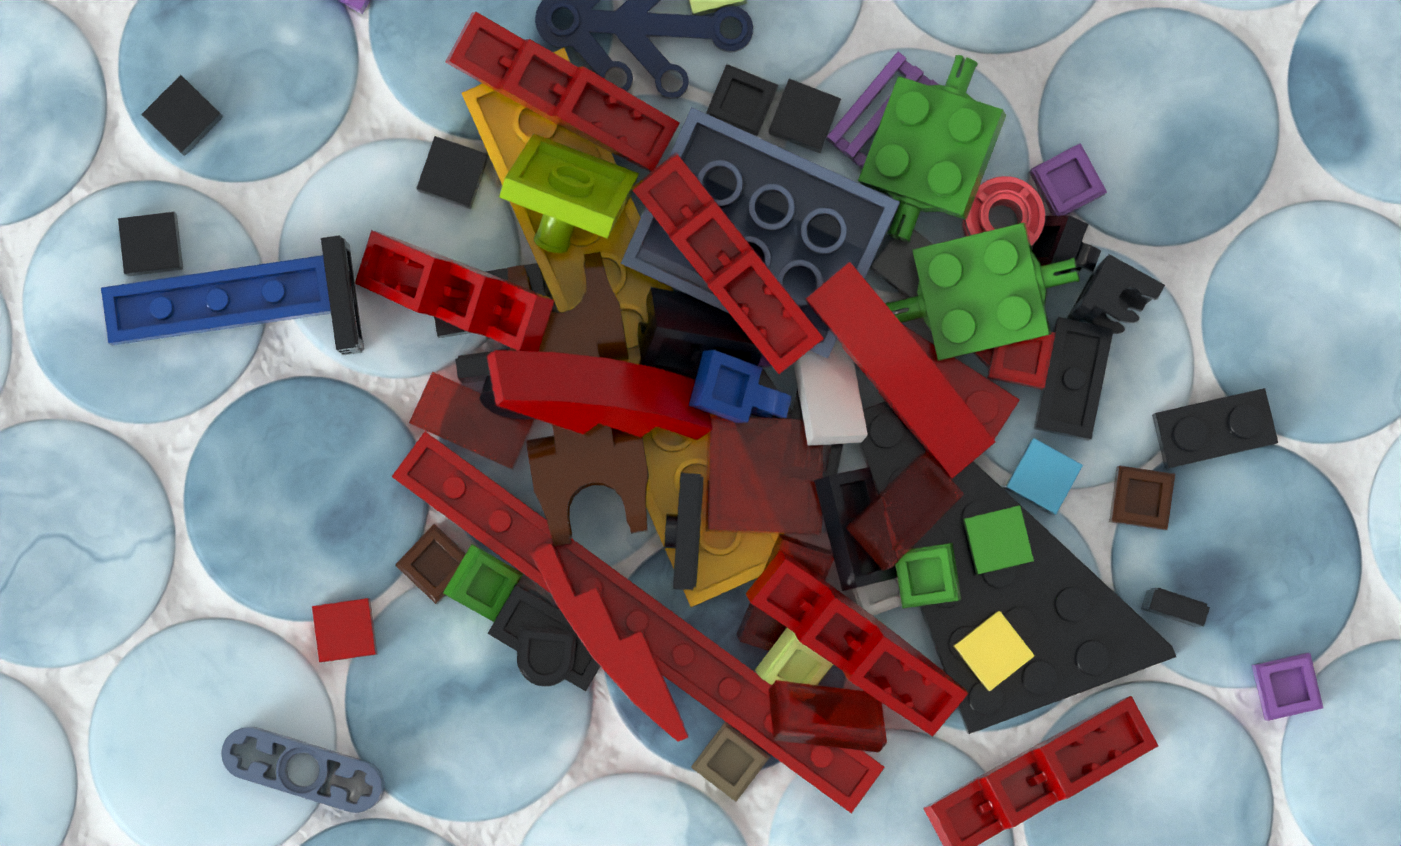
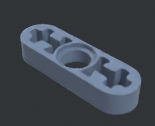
[221,727,384,813]

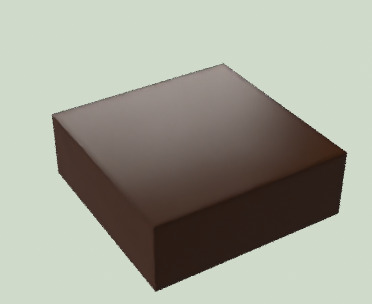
[1109,466,1175,531]
[395,524,466,604]

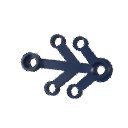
[535,0,753,99]

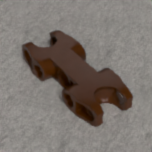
[508,252,649,547]

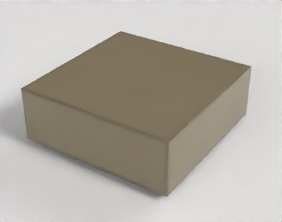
[691,722,770,802]

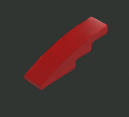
[445,11,680,172]
[632,152,824,374]
[355,230,555,351]
[805,262,995,479]
[487,350,713,440]
[530,544,689,742]
[745,550,969,737]
[923,696,1158,846]

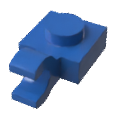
[689,350,792,423]

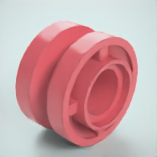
[962,176,1045,247]

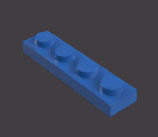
[101,255,331,346]

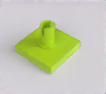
[499,134,639,253]

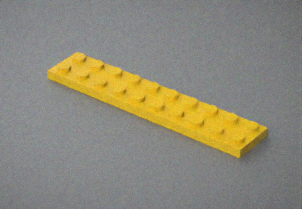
[461,48,794,608]

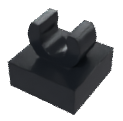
[1032,215,1101,276]

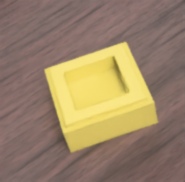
[953,610,1035,691]

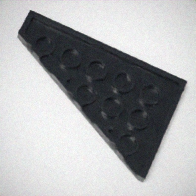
[859,402,1176,734]

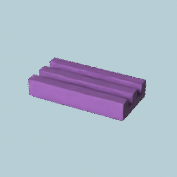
[826,51,939,169]

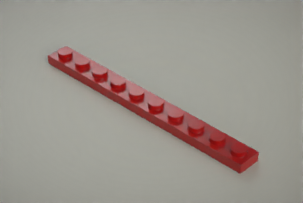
[391,431,885,814]

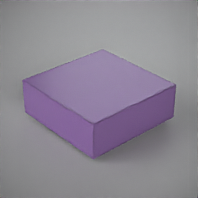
[1029,143,1107,216]
[1252,653,1323,721]

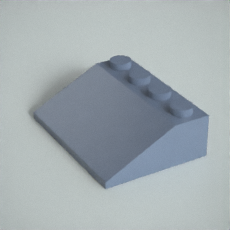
[621,107,900,358]

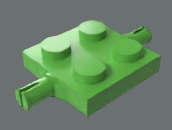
[858,55,1006,242]
[885,223,1080,361]

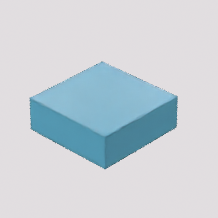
[1005,438,1083,515]

